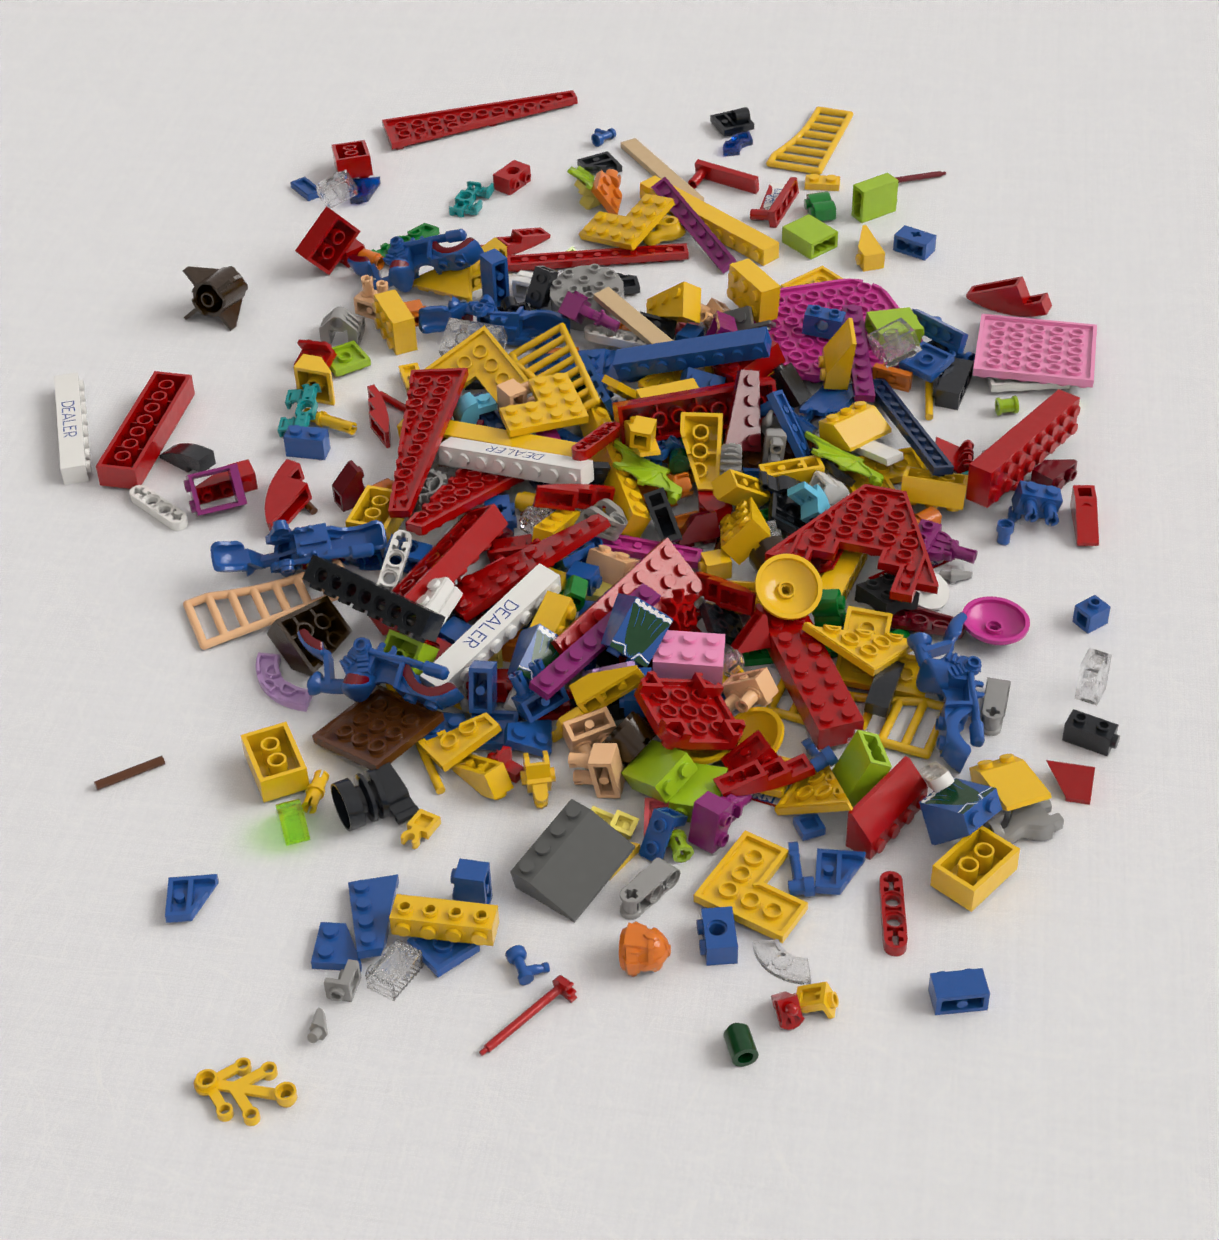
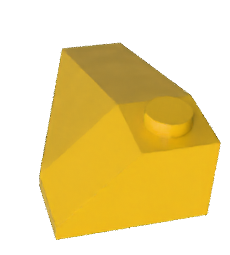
[680,412,723,491]

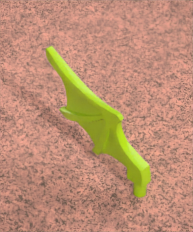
[567,166,595,190]
[804,431,884,487]
[612,440,682,505]

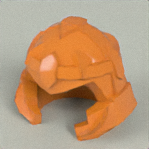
[619,921,671,977]

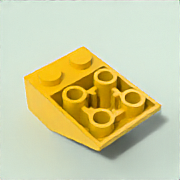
[720,496,771,565]

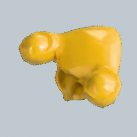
[643,214,686,246]

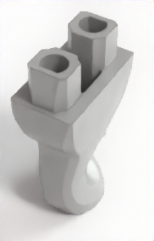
[761,410,787,464]
[983,799,1064,844]

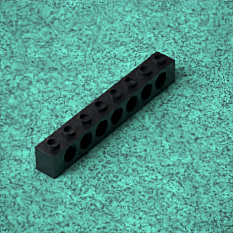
[302,555,446,643]

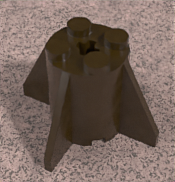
[183,266,248,331]

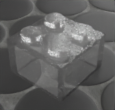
[866,318,922,368]

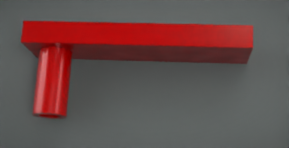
[688,159,759,194]
[750,177,799,228]

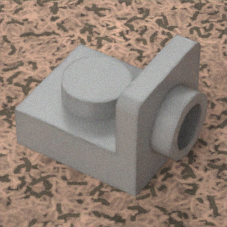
[324,959,362,1002]

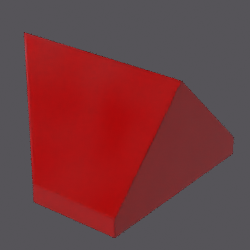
[730,609,771,653]
[1046,760,1095,805]

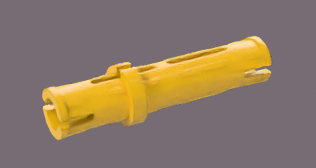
[303,408,357,435]

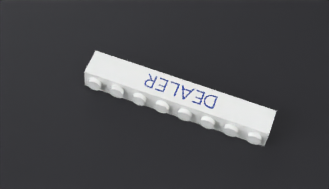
[54,372,92,485]
[438,437,594,484]
[420,563,561,688]

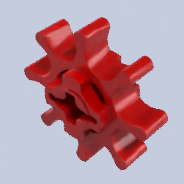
[661,588,702,632]

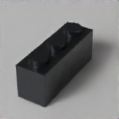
[932,358,974,410]

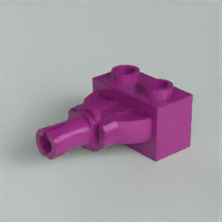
[558,290,620,332]
[918,519,978,564]
[688,791,752,854]

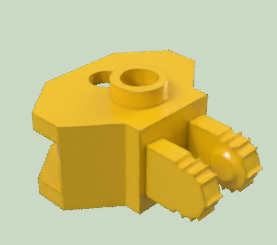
[520,750,556,809]

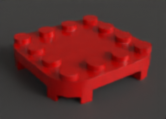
[634,671,746,750]

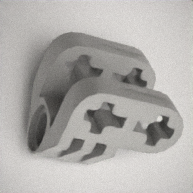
[319,307,365,345]
[574,498,628,541]

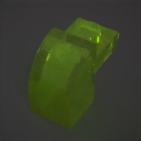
[275,799,311,846]

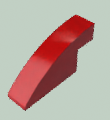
[966,276,1052,317]
[265,459,312,531]

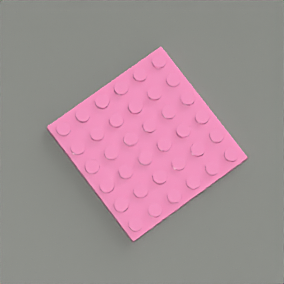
[973,314,1097,388]

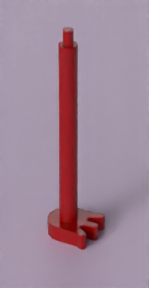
[479,975,577,1056]

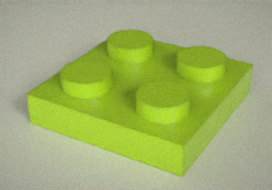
[329,340,371,377]

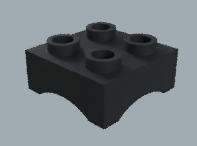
[854,574,920,615]

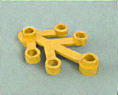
[194,1057,298,1126]

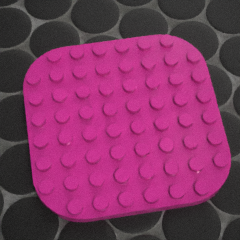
[753,278,923,383]

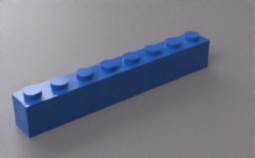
[613,326,772,379]

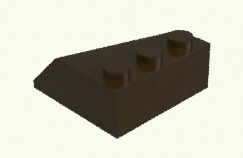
[267,596,352,676]

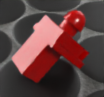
[487,746,524,784]
[771,991,805,1030]

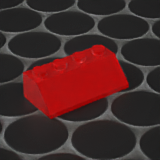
[846,756,928,860]

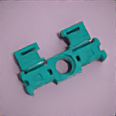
[449,181,494,217]
[277,383,322,437]

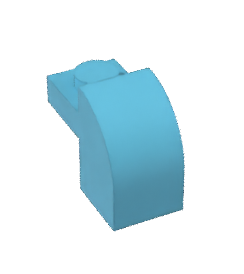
[453,392,497,424]
[787,481,830,524]

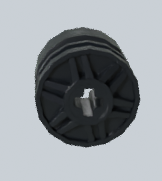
[331,769,390,831]

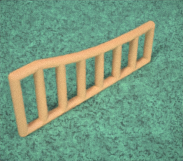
[183,560,345,650]

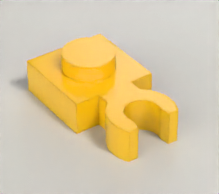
[401,809,441,849]

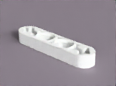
[584,324,647,348]
[129,485,188,531]
[377,530,412,590]
[918,761,954,792]

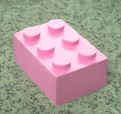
[652,630,725,685]

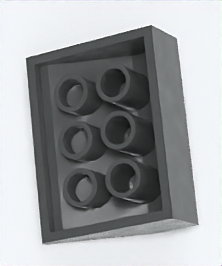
[510,799,635,922]

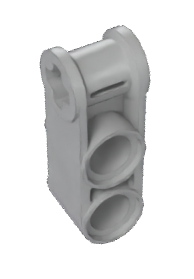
[981,677,1011,736]
[620,857,681,920]

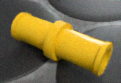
[301,770,329,814]

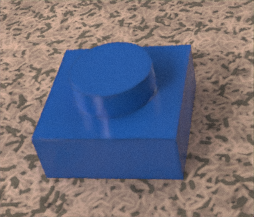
[793,813,826,841]

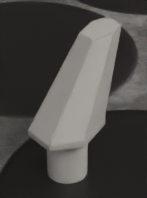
[939,570,973,583]
[307,1007,328,1043]

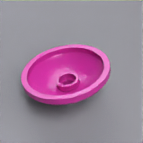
[962,596,1030,645]

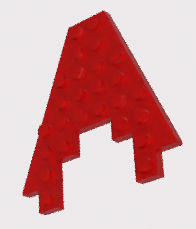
[765,484,939,603]

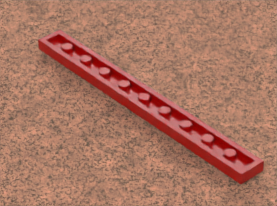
[507,243,689,272]

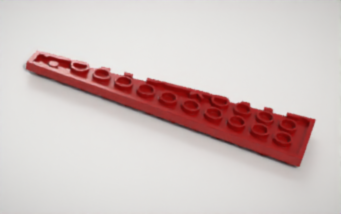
[382,90,578,150]
[388,368,469,518]

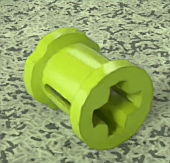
[995,395,1019,416]
[668,829,694,863]

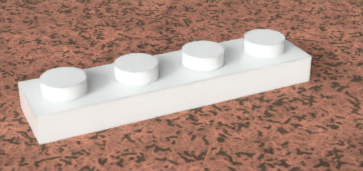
[987,377,1070,393]

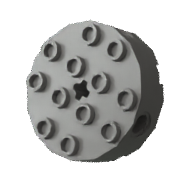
[550,264,625,331]

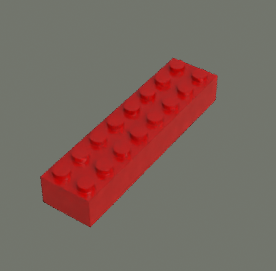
[96,371,195,489]
[612,376,776,445]
[966,389,1081,508]
[369,503,508,636]
[755,603,864,750]

